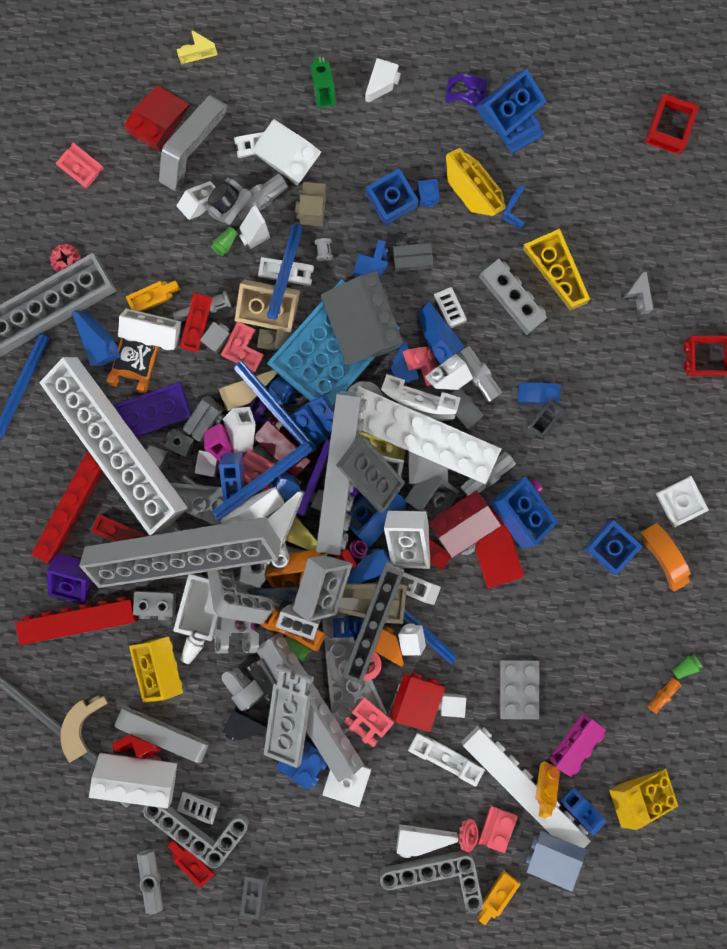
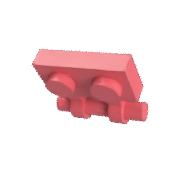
[343,696,394,747]

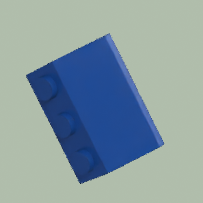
[475,69,547,137]
[489,477,558,548]
[348,493,409,547]

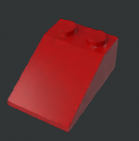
[124,85,190,153]

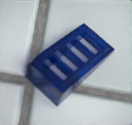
[333,617,364,638]

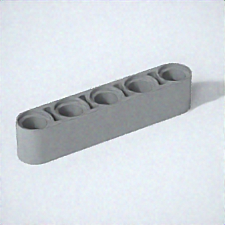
[114,706,209,763]

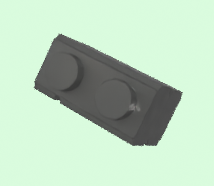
[392,240,433,272]
[183,396,226,442]

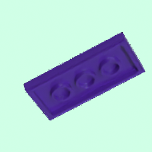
[113,382,192,438]
[297,440,330,515]

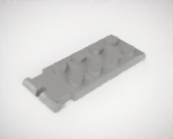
[264,664,314,768]

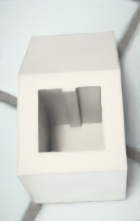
[425,354,473,390]
[223,407,256,453]

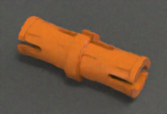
[647,677,682,715]

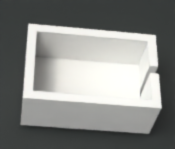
[173,573,218,641]

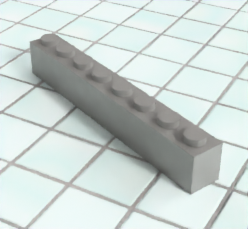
[257,633,364,782]

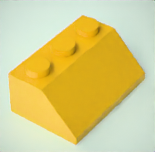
[129,636,183,702]

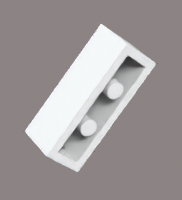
[118,309,181,350]

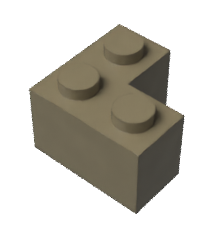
[295,182,326,227]

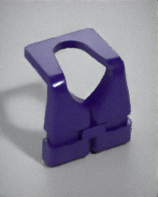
[445,73,487,108]

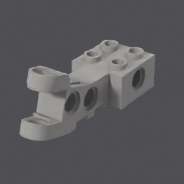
[215,562,270,653]

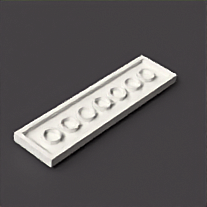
[356,386,501,484]

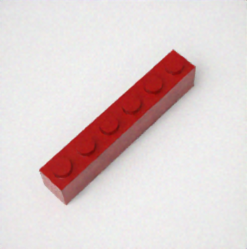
[31,452,104,564]
[15,596,138,645]

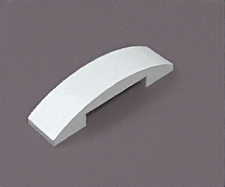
[381,374,460,414]
[408,733,485,787]

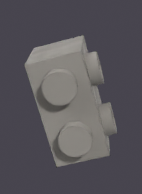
[133,590,177,620]

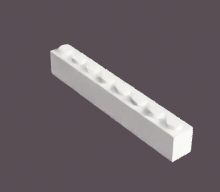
[461,726,591,848]

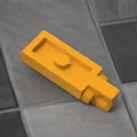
[126,281,181,312]
[535,761,560,819]
[477,870,521,925]

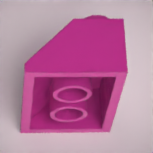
[549,712,606,777]

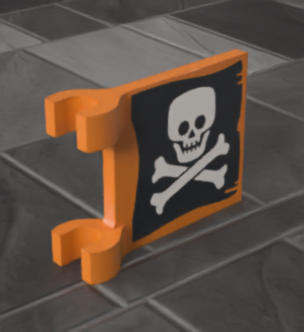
[107,338,159,394]

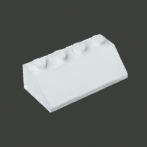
[89,753,177,808]

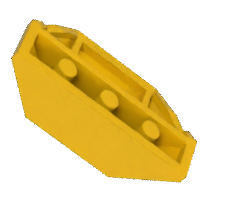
[446,148,506,216]

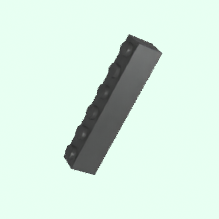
[343,562,404,684]

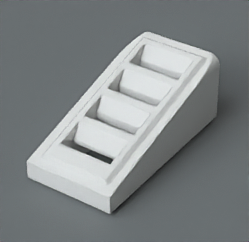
[434,287,467,328]

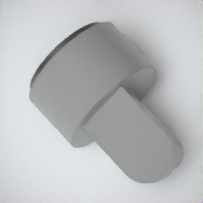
[222,668,264,711]

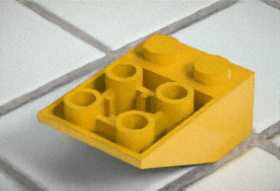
[609,769,678,830]

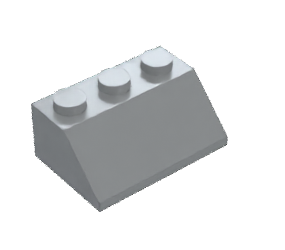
[293,555,352,622]

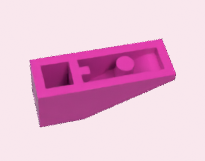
[204,423,245,462]

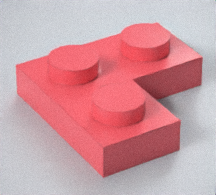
[221,322,264,373]
[403,346,439,386]

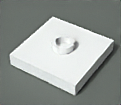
[656,476,709,527]
[322,766,371,807]

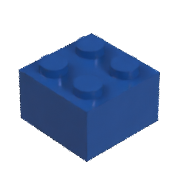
[366,168,419,226]
[583,520,643,575]

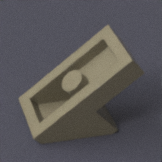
[257,329,293,351]

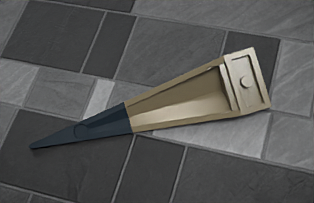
[247,582,407,624]

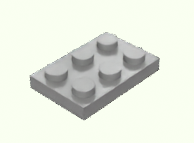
[500,660,539,719]

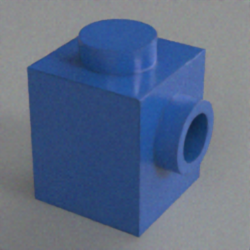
[417,179,440,207]

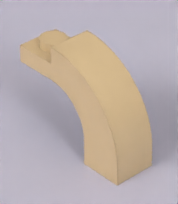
[61,695,109,763]

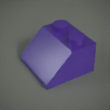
[47,554,92,604]

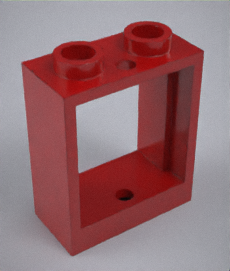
[644,94,699,155]
[683,336,727,377]

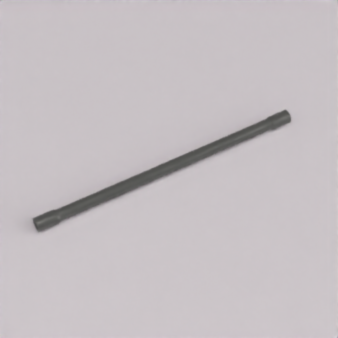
[0,674,99,766]

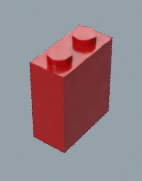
[389,671,445,732]

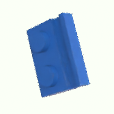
[498,114,545,155]

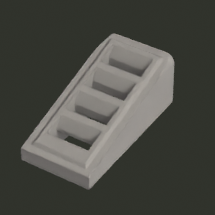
[177,791,220,825]

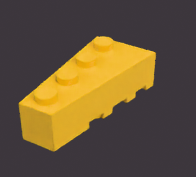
[523,229,590,311]

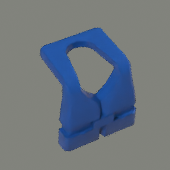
[503,185,526,230]

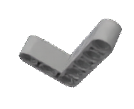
[159,95,227,192]
[207,568,275,624]
[143,805,249,868]
[380,850,483,913]

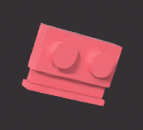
[56,143,104,189]
[243,449,275,491]
[478,805,518,853]

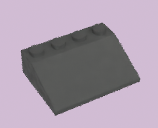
[320,271,403,366]

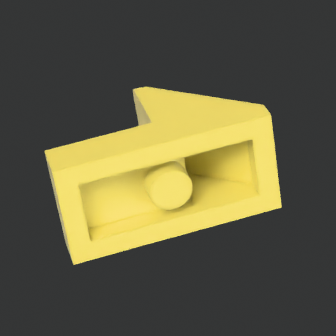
[177,31,218,64]

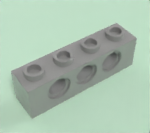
[479,259,547,335]

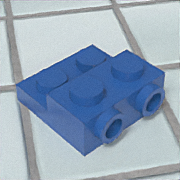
[291,394,335,446]
[276,739,327,790]

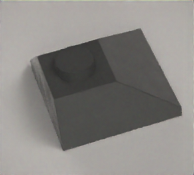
[405,477,461,519]

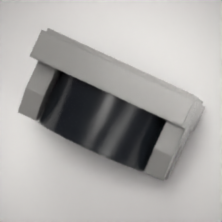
[205,177,252,225]

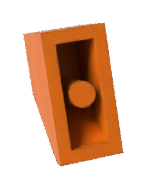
[374,625,404,667]

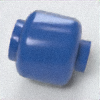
[268,376,297,405]

